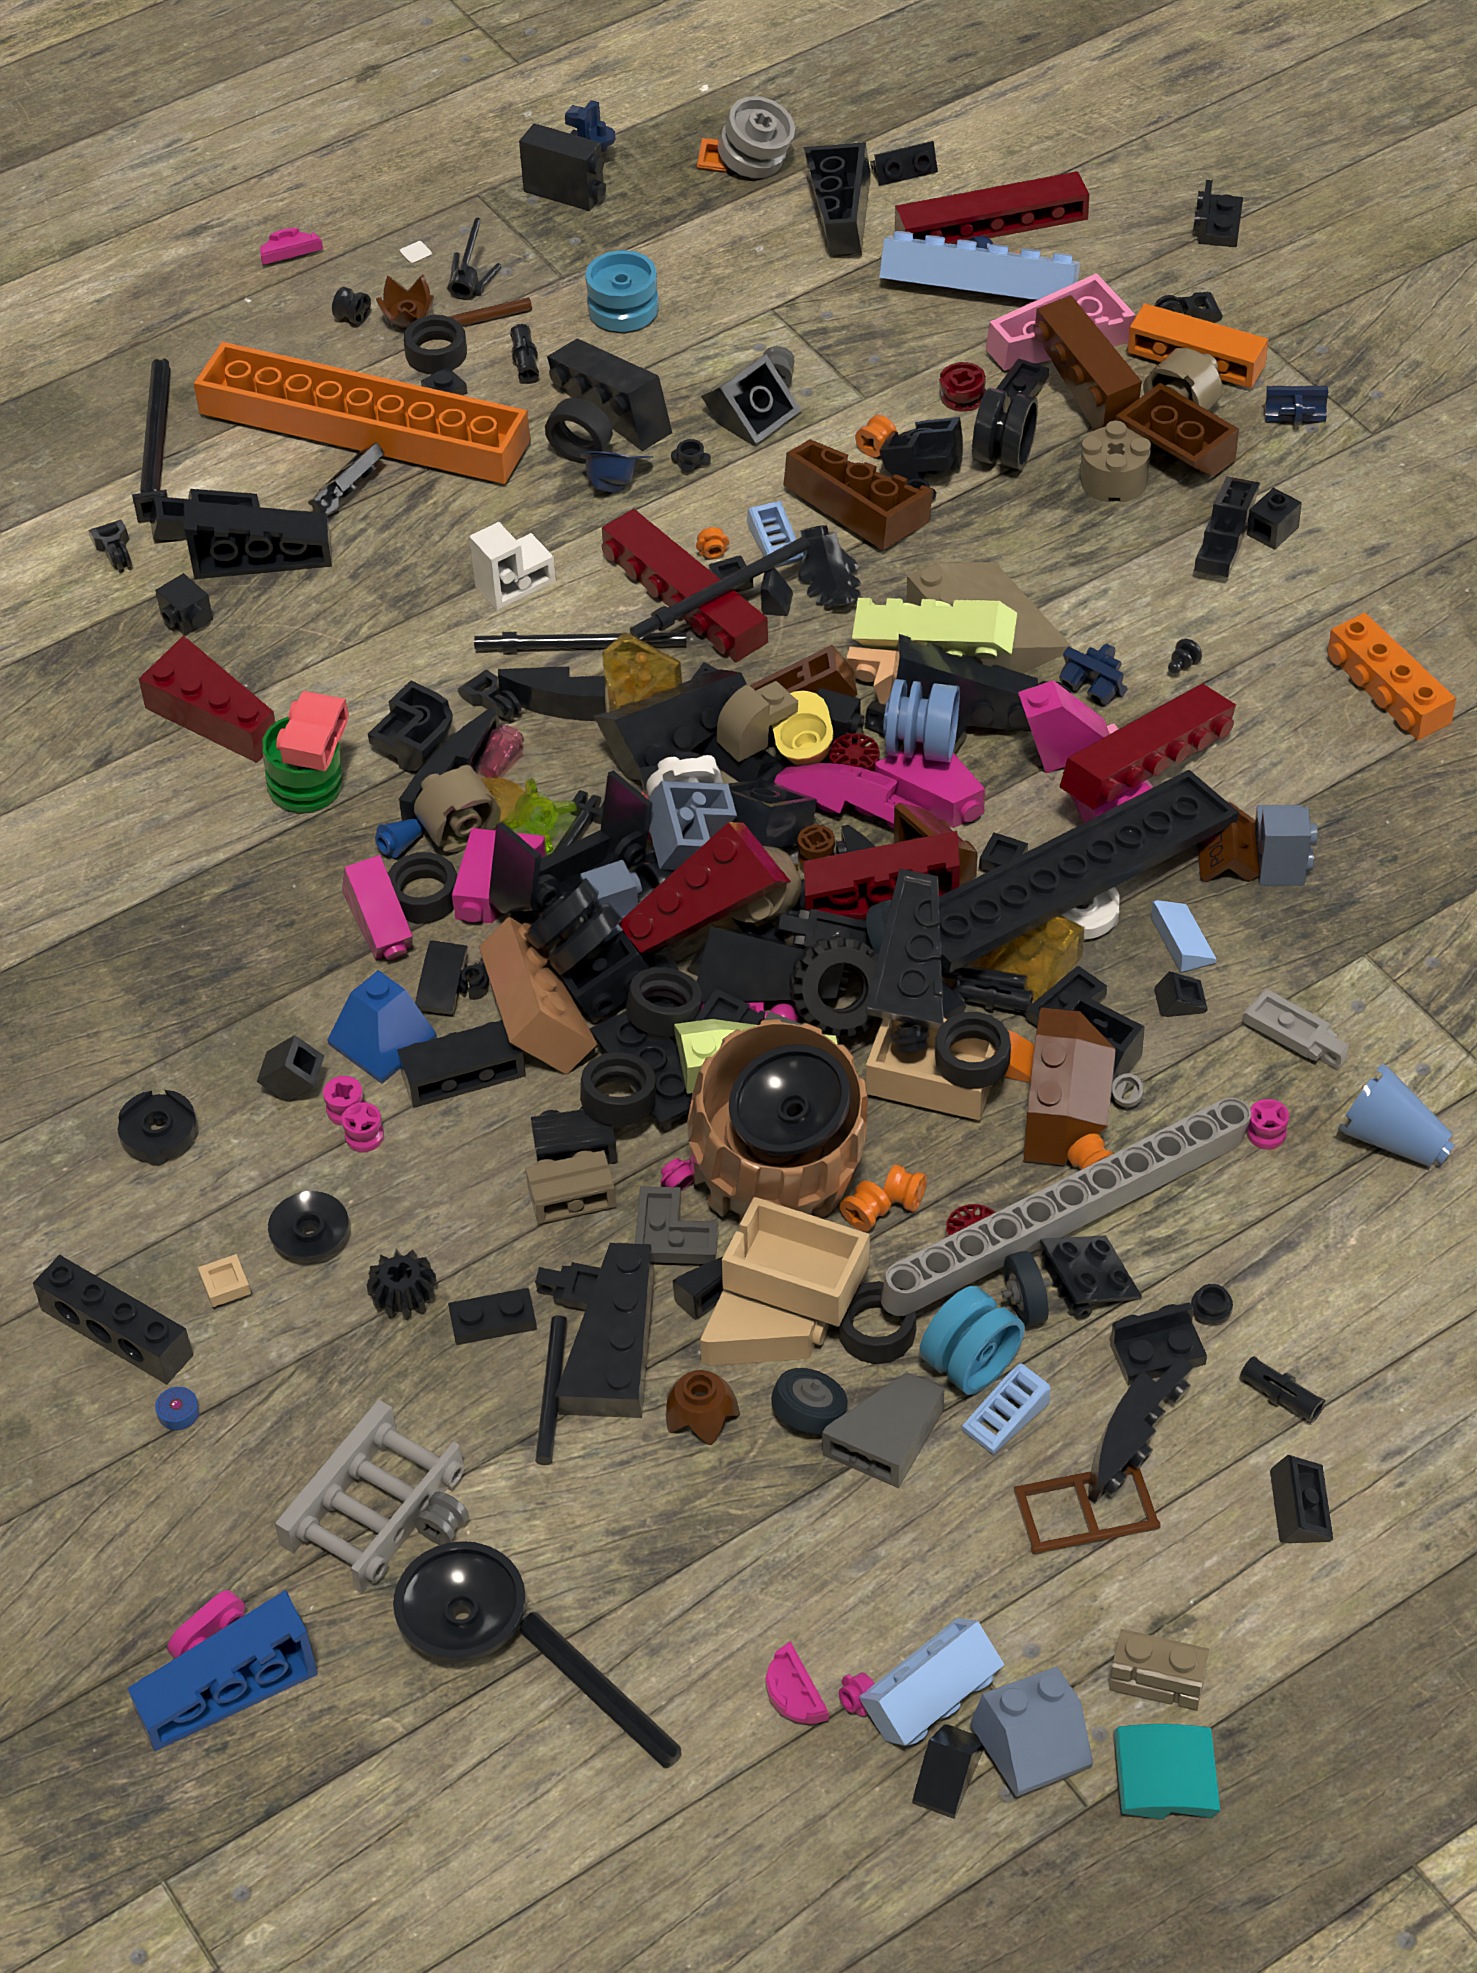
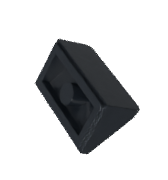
[700,732,779,782]
[1270,1455,1333,1544]

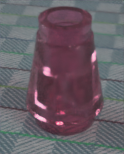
[478,724,524,780]

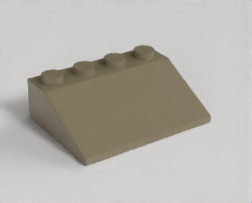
[907,562,1072,673]

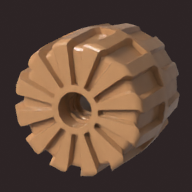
[687,1019,868,1225]

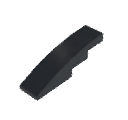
[1194,476,1260,577]
[399,707,501,820]

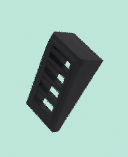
[673,1256,746,1320]

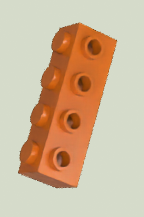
[1128,303,1269,388]
[1327,612,1456,741]

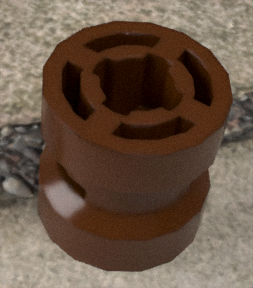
[798,825,835,873]

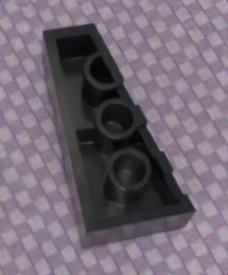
[804,142,871,255]
[547,338,673,451]
[890,634,1038,732]
[593,669,747,781]
[555,1243,654,1418]

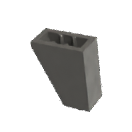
[822,1372,944,1488]

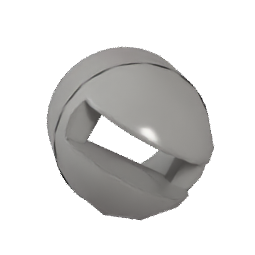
[1112,1073,1144,1107]

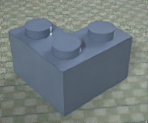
[648,781,737,870]
[1255,805,1317,886]
[580,860,654,957]

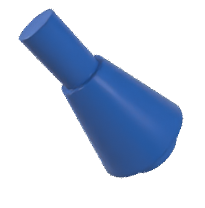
[375,818,425,858]

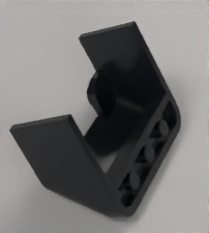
[489,770,653,913]

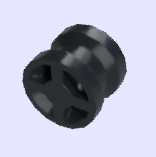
[332,286,371,325]

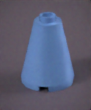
[1338,1063,1455,1167]

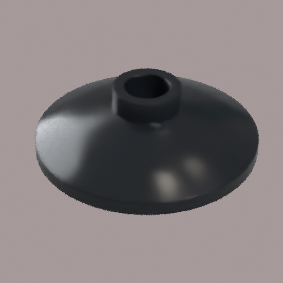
[268,1191,349,1260]

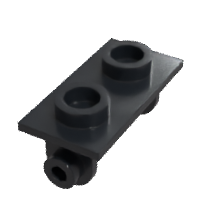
[870,141,938,186]

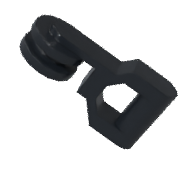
[1154,292,1223,323]
[88,519,132,571]
[458,670,522,721]

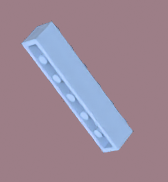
[879,231,1080,300]

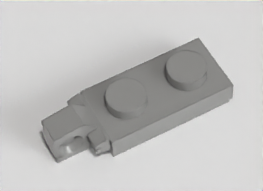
[1242,989,1349,1069]

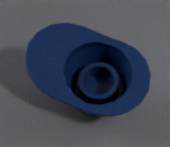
[579,451,653,493]

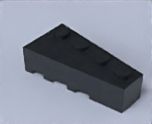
[184,500,332,579]

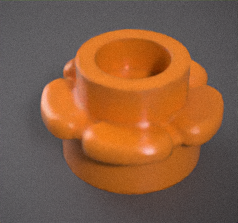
[696,527,730,559]

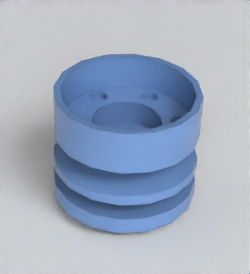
[883,679,960,762]

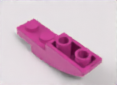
[774,763,922,828]

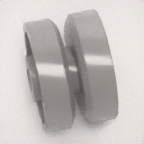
[717,96,795,178]

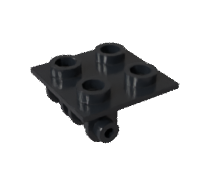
[1040,1235,1142,1319]

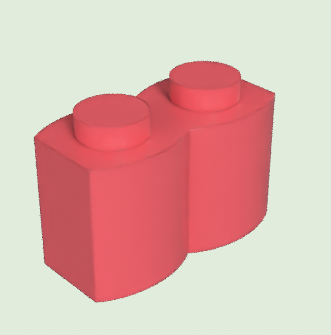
[276,691,349,771]

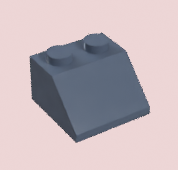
[970,1666,1093,1797]

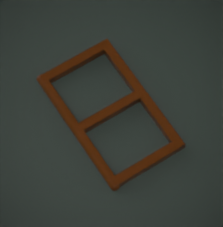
[1014,1465,1161,1554]

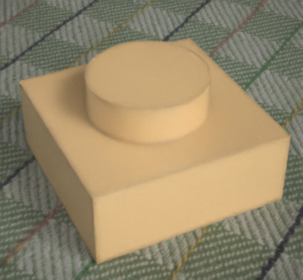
[198,1254,251,1307]

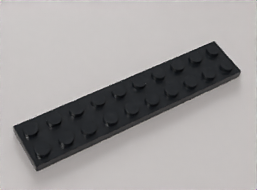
[939,770,1239,973]

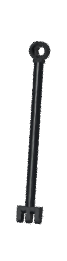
[459,790,604,1000]

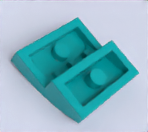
[1114,1724,1220,1820]

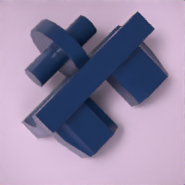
[565,100,616,152]
[1265,386,1328,424]
[1059,643,1128,707]

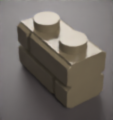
[525,1150,616,1224]
[1110,1629,1209,1710]

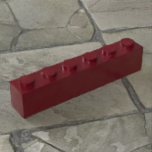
[895,171,1090,245]
[601,508,768,663]
[1059,683,1236,810]

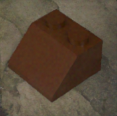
[894,803,978,886]

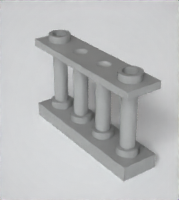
[275,1399,464,1594]

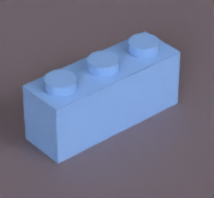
[858,1618,1004,1746]

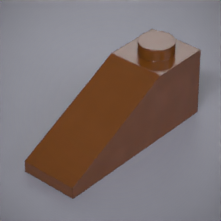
[749,645,858,697]

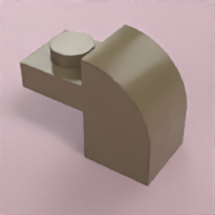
[717,681,798,762]

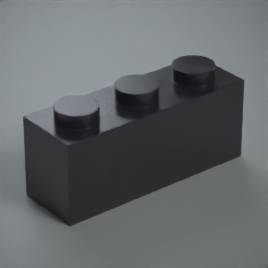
[397,1020,526,1108]

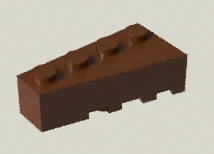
[1033,295,1142,431]
[783,439,933,550]

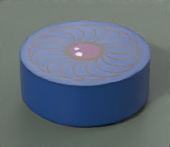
[155,1387,199,1430]

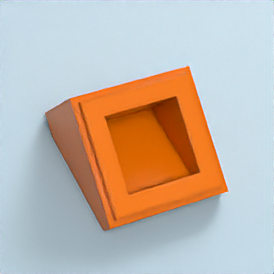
[697,138,729,172]
[1003,1030,1035,1083]

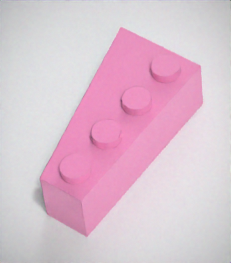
[985,273,1135,371]

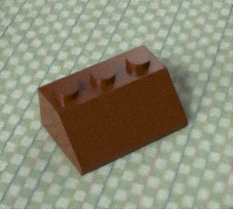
[1116,383,1239,476]

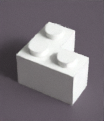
[469,522,556,610]

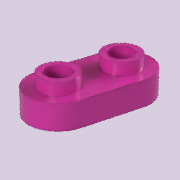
[167,1590,245,1658]

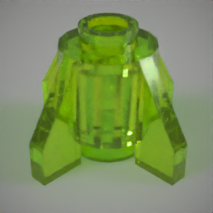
[502,778,577,853]

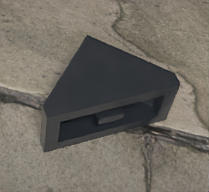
[912,1724,985,1819]

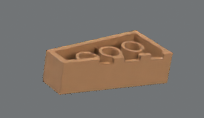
[479,917,597,1075]

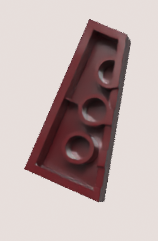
[139,635,276,763]
[618,822,791,953]
[804,831,960,919]

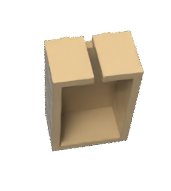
[866,1018,996,1120]
[722,1197,870,1327]

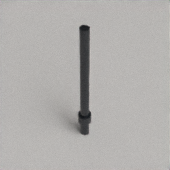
[630,536,810,640]
[474,631,686,653]

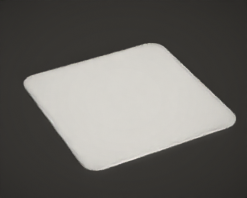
[400,241,432,263]

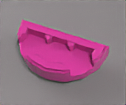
[260,228,323,265]
[765,1641,829,1724]

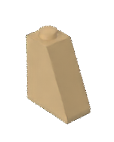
[700,1289,828,1366]

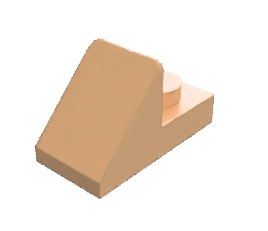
[846,646,896,704]

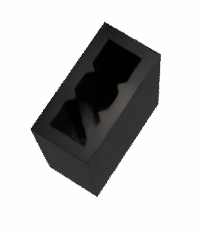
[519,123,606,211]

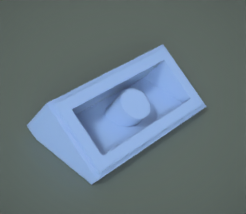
[1151,900,1216,972]

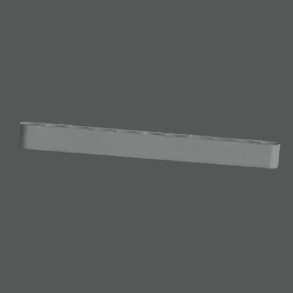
[881,1097,1251,1316]

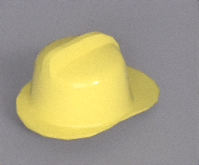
[772,691,833,765]

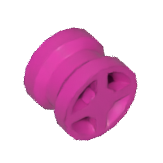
[323,1076,364,1126]
[1247,1099,1289,1150]
[342,1102,384,1152]

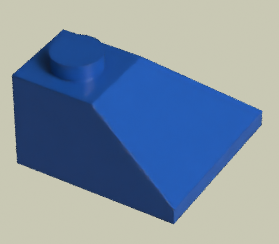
[327,970,437,1084]

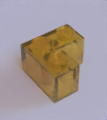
[602,632,682,712]

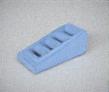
[746,501,804,567]
[962,1363,1051,1455]

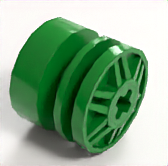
[262,716,342,813]

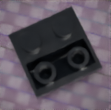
[1063,992,1145,1094]

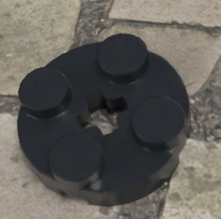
[117,1090,199,1166]

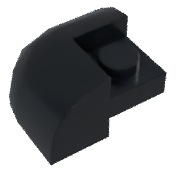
[879,417,963,481]
[368,680,453,771]

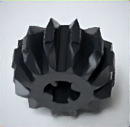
[366,1249,437,1320]

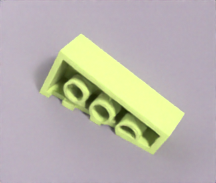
[852,598,1017,660]

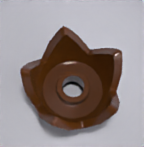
[376,274,434,330]
[665,1370,740,1445]

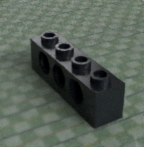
[33,1254,193,1385]

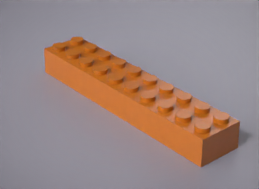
[193,342,531,484]

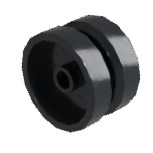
[972,388,1038,470]
[524,878,623,975]

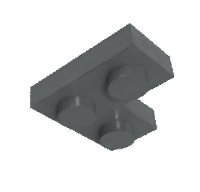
[635,1186,719,1264]

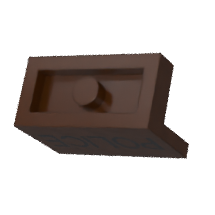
[1198,802,1260,882]

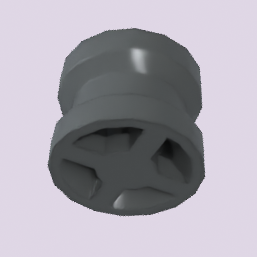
[763,346,795,386]
[414,1491,469,1545]

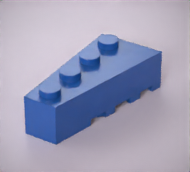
[127,1590,318,1752]

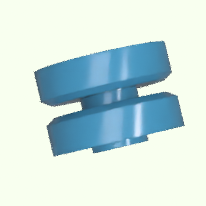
[585,250,659,332]
[920,1286,1025,1395]

